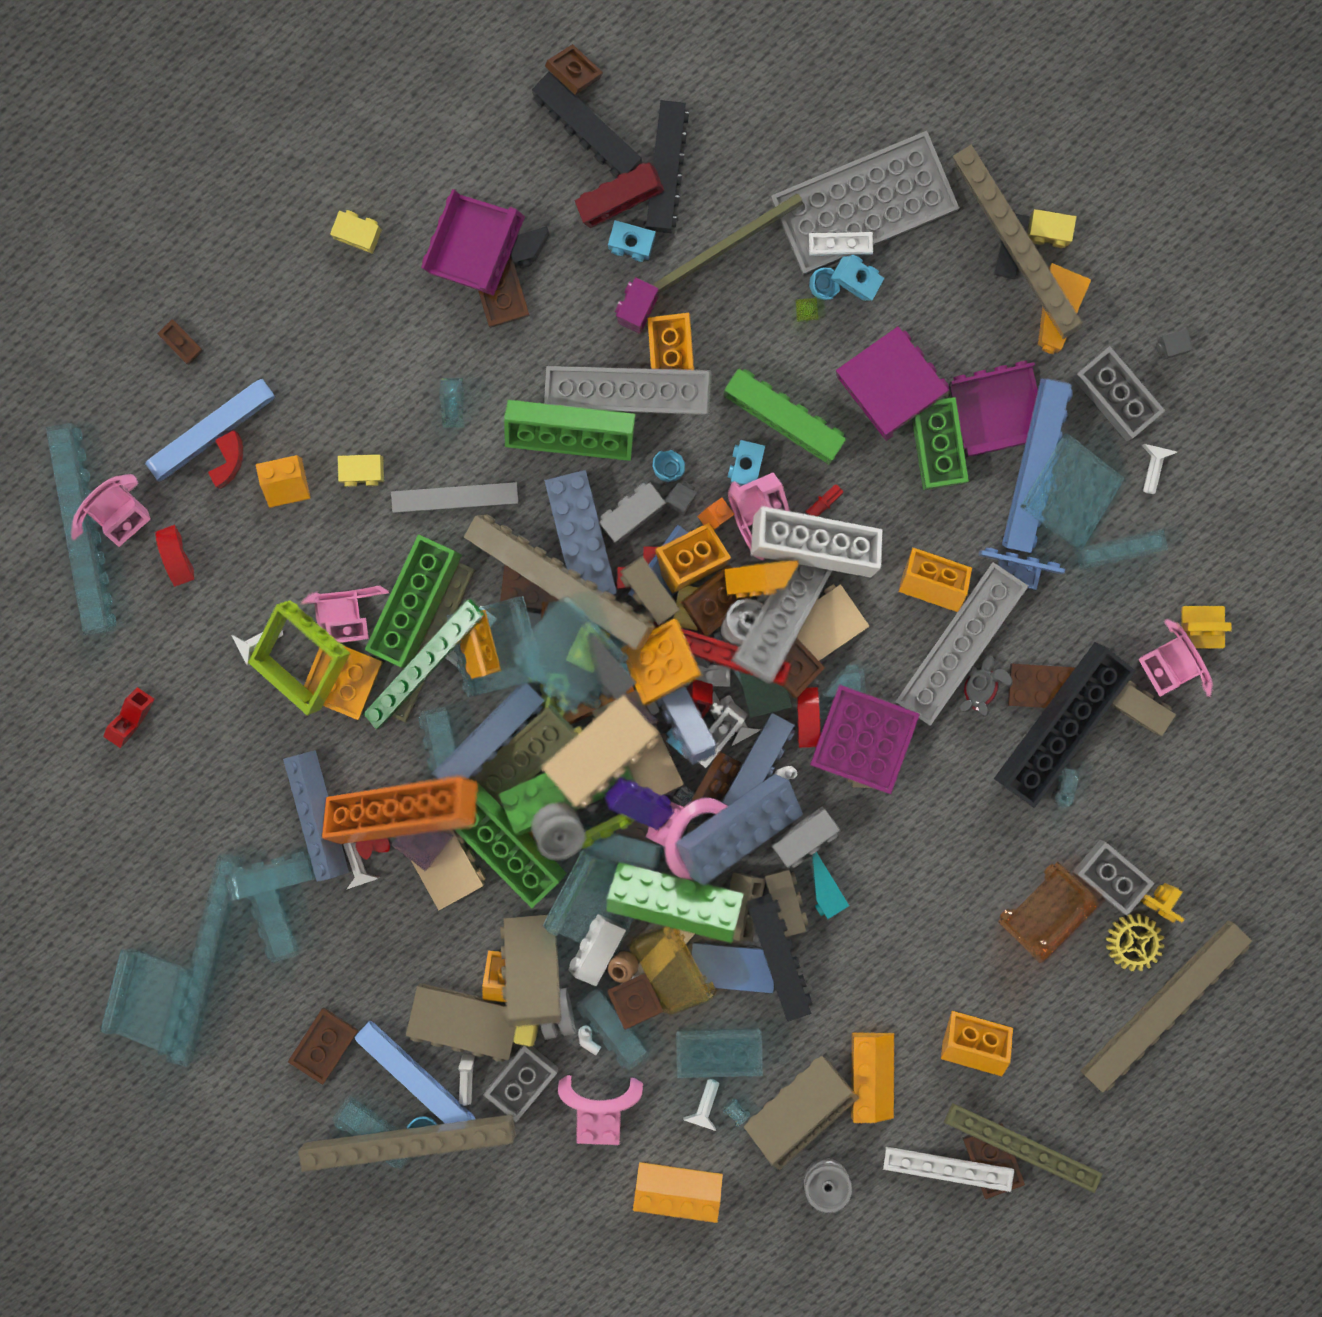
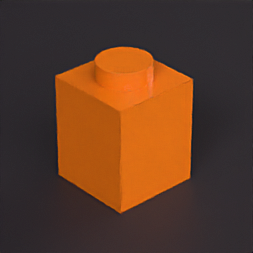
[697,498,735,530]

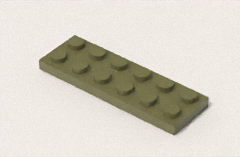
[468,704,579,805]

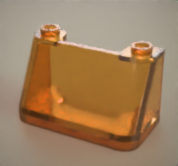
[998,862,1099,963]

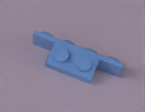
[978,548,1065,590]

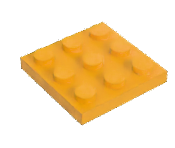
[620,618,702,706]
[304,645,383,720]

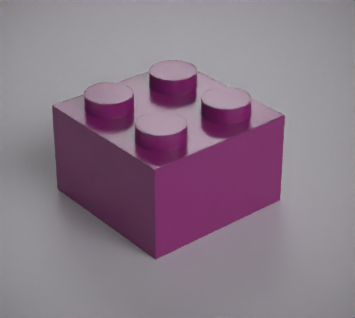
[615,277,659,334]

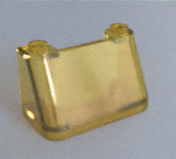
[630,925,717,1015]

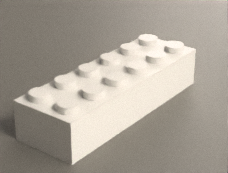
[751,506,882,577]

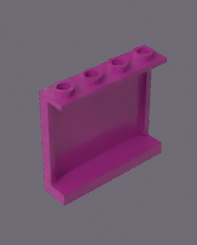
[421,189,525,295]
[836,326,950,441]
[949,360,1038,458]

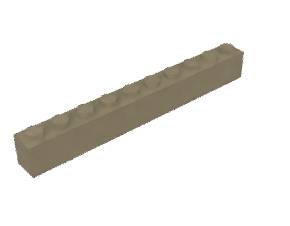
[953,145,1082,339]
[464,514,655,649]
[1080,921,1252,1093]
[298,1115,516,1172]

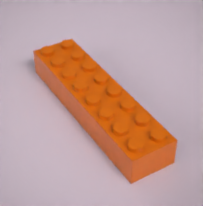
[322,776,477,844]

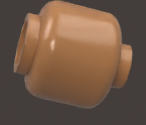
[608,951,639,983]

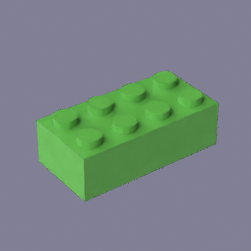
[912,397,969,490]

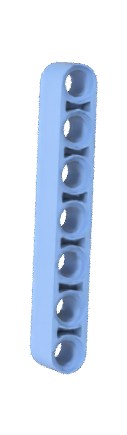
[145,379,275,481]
[355,1021,476,1124]

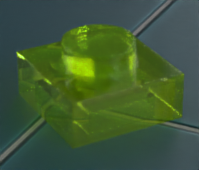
[795,298,818,322]

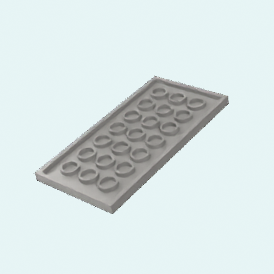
[771,131,959,275]

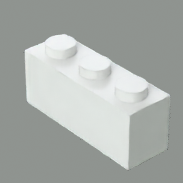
[699,701,748,768]
[568,914,626,986]

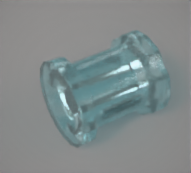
[722,1098,750,1127]

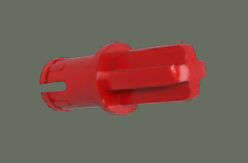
[805,484,843,517]

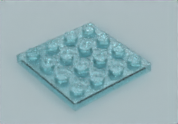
[1020,434,1125,550]

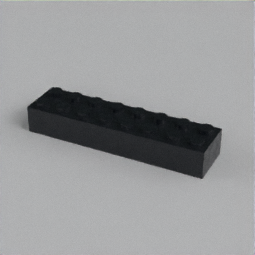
[994,642,1136,808]

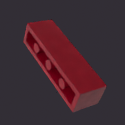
[574,163,664,228]

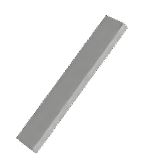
[391,482,519,513]

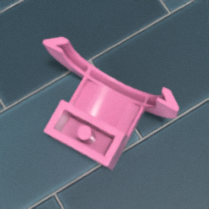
[728,473,790,561]
[71,474,150,547]
[301,586,389,643]
[1138,619,1213,697]
[645,798,728,881]
[558,1075,643,1145]

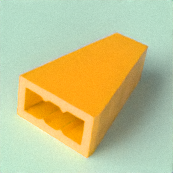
[1038,263,1091,354]

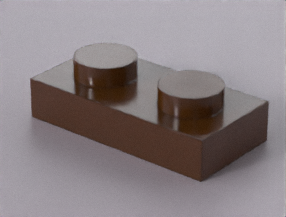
[157,319,204,365]

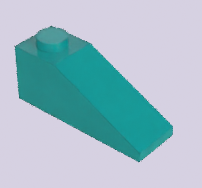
[811,852,849,919]

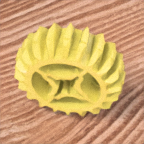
[1106,914,1164,971]

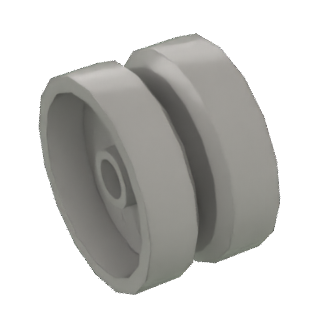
[721,599,763,647]
[531,803,585,860]
[540,988,575,1040]
[803,1158,852,1213]

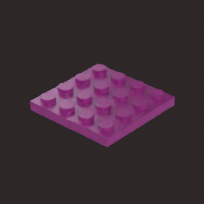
[810,685,920,794]

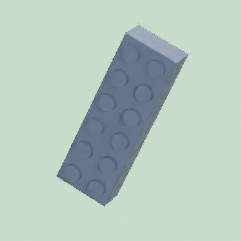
[544,470,617,595]
[431,683,544,780]
[675,774,803,885]

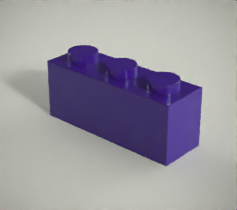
[605,777,674,830]

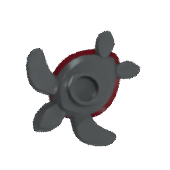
[960,655,1013,716]

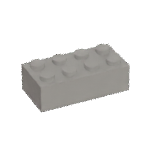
[1072,346,1165,442]

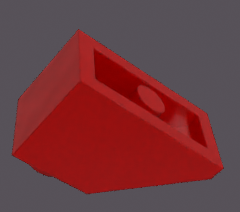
[686,679,713,719]

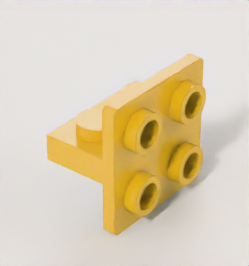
[1181,606,1231,648]
[1140,883,1185,923]

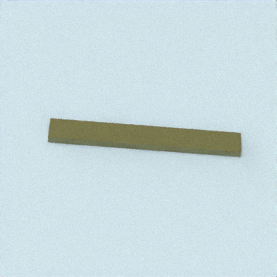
[653,193,803,294]
[392,562,475,723]
[944,1103,1103,1193]

